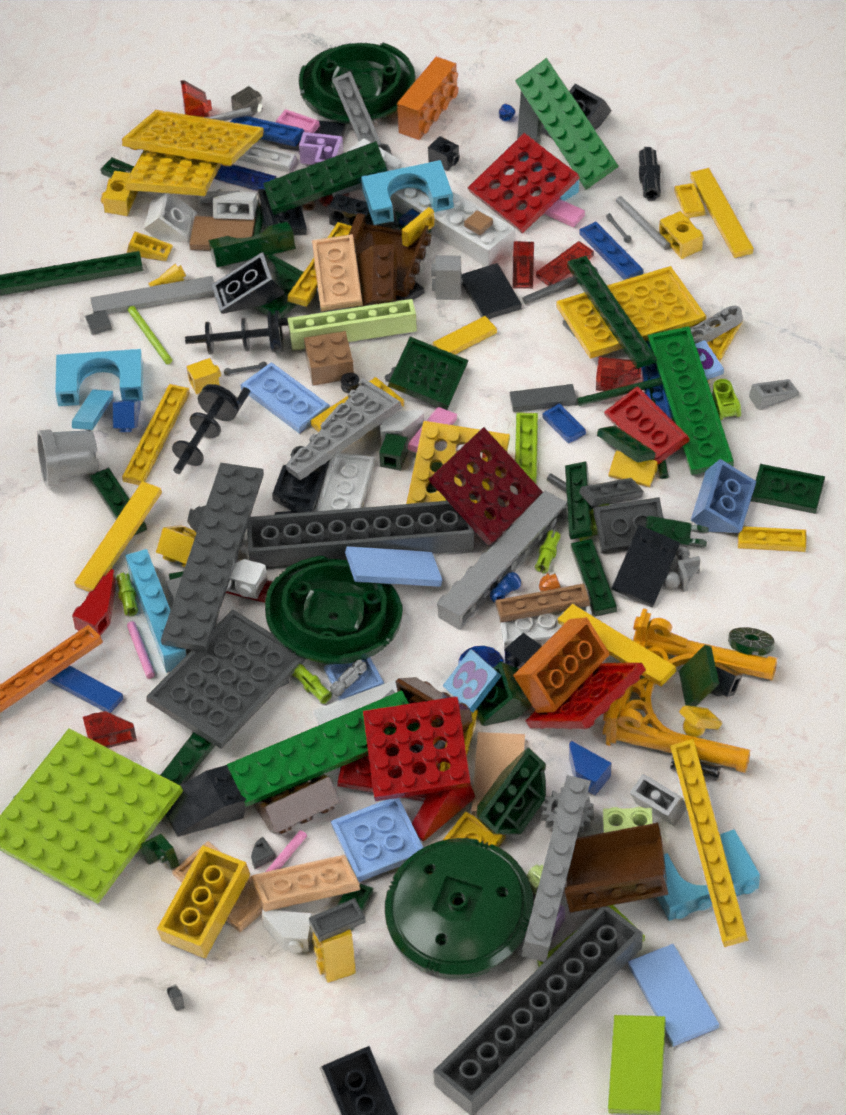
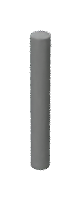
[204,107,253,121]

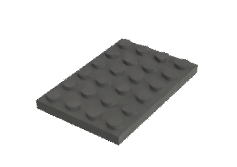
[146,609,306,749]

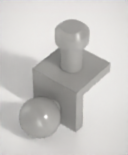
[664,547,700,592]

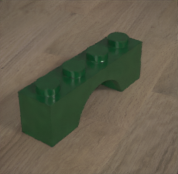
[208,222,296,268]

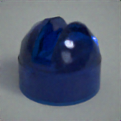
[498,104,516,121]

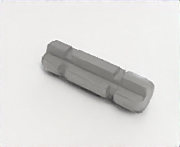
[330,660,367,697]

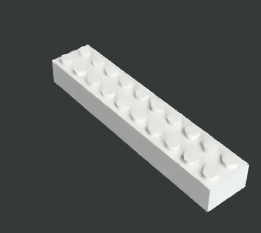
[348,138,515,266]

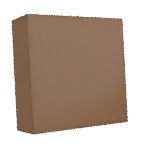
[464,210,493,235]

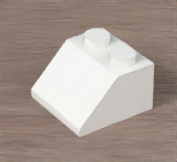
[143,193,197,242]

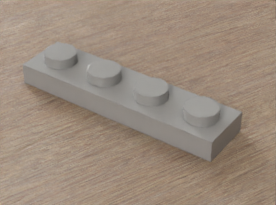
[332,71,381,144]

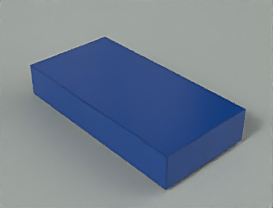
[542,404,586,444]

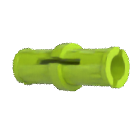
[535,530,561,573]
[116,572,139,616]
[292,664,332,704]

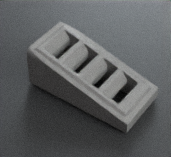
[749,379,799,409]

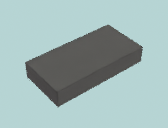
[309,899,366,942]

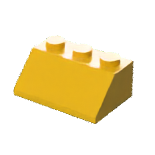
[156,525,196,567]

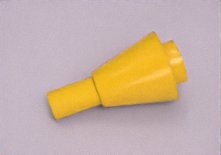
[148,263,186,287]

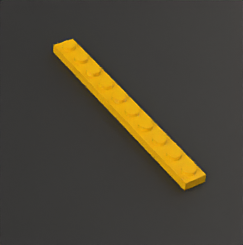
[670,739,749,948]

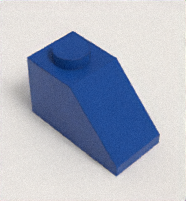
[113,400,141,432]
[569,741,612,796]

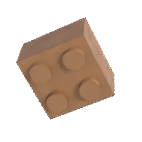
[304,331,354,386]

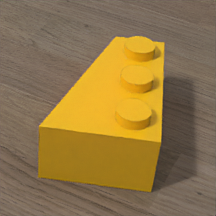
[311,930,356,983]

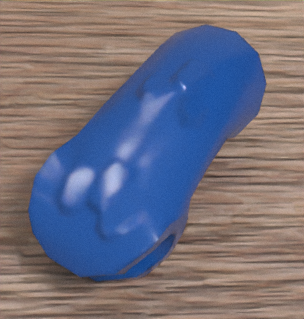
[490,572,521,603]

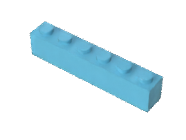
[125,549,187,673]

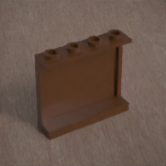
[349,213,432,297]
[564,823,669,913]

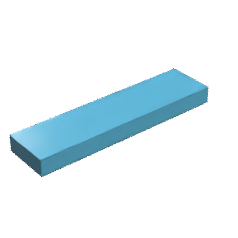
[72,389,113,430]

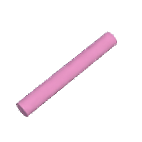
[127,621,155,679]
[266,830,307,872]

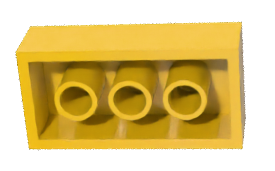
[157,845,251,959]

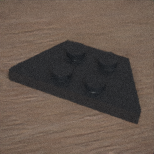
[272,460,330,513]

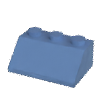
[690,459,756,533]

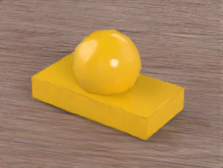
[679,705,723,737]

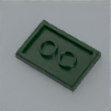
[751,464,825,514]

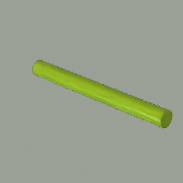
[128,306,172,364]

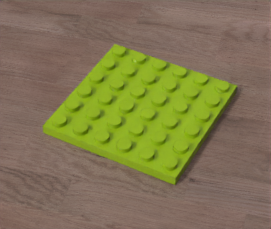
[0,728,183,904]

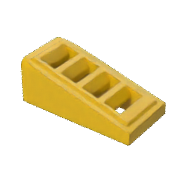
[127,231,173,261]

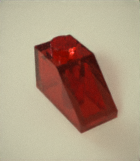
[180,80,212,118]
[513,241,534,289]
[596,357,641,391]
[82,711,137,748]

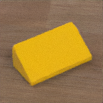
[608,451,657,487]

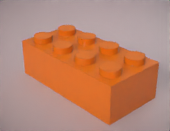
[397,56,459,140]
[513,617,610,713]

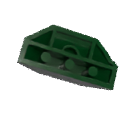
[476,747,546,835]

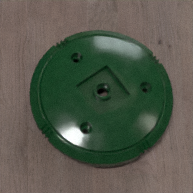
[298,42,416,123]
[265,556,403,664]
[384,838,534,979]

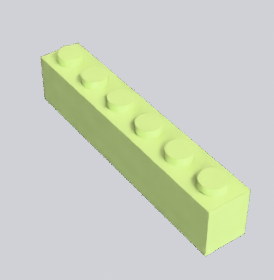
[287,299,417,351]

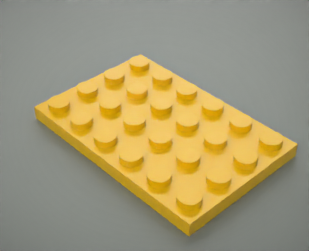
[122,110,264,166]
[556,266,706,359]

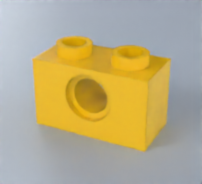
[101,171,139,216]
[659,211,704,259]

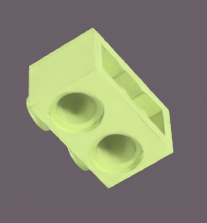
[603,807,653,833]

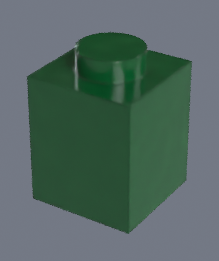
[379,433,408,471]

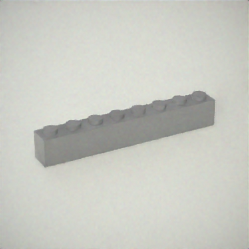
[437,490,567,630]
[521,775,591,962]

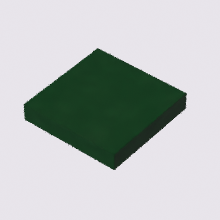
[679,645,719,707]

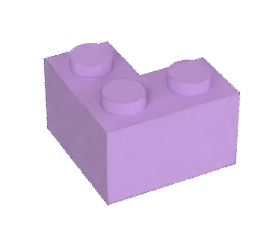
[299,132,344,165]

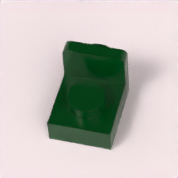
[140,833,180,870]

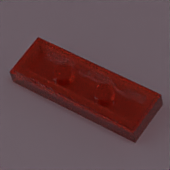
[536,241,594,286]

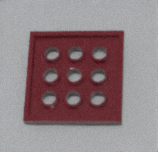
[428,427,543,546]

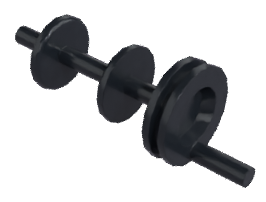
[185,310,298,355]
[172,384,251,474]

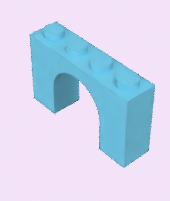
[361,160,454,225]
[55,349,143,407]
[656,829,760,921]

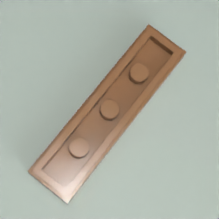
[495,583,590,623]

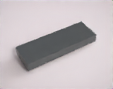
[509,384,577,412]
[579,478,644,507]

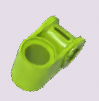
[712,379,741,421]

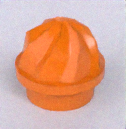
[539,573,561,591]

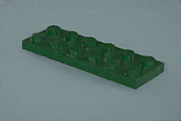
[263,141,388,215]

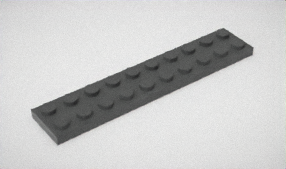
[161,462,264,652]

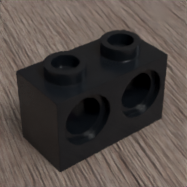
[328,194,373,226]

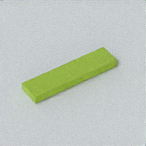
[515,413,538,483]

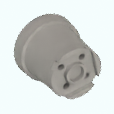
[37,429,99,486]

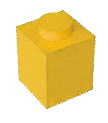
[186,358,221,394]

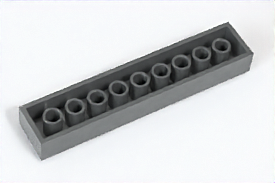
[247,501,474,567]
[433,906,643,1115]

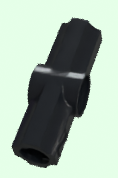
[639,147,661,201]

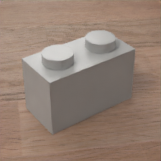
[431,255,462,300]
[629,774,687,827]

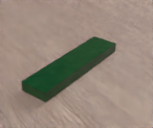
[565,461,592,540]
[89,467,147,536]
[570,539,617,617]

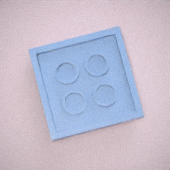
[331,798,423,882]

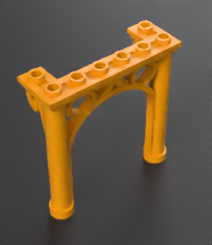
[602,608,778,773]

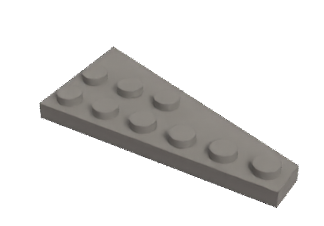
[286,378,402,480]

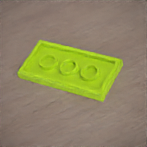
[608,1015,666,1115]

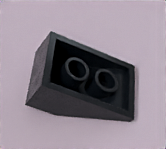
[540,83,612,138]
[211,252,285,314]
[611,525,680,608]
[166,765,246,837]
[319,1046,398,1115]

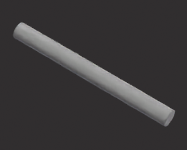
[616,196,670,250]

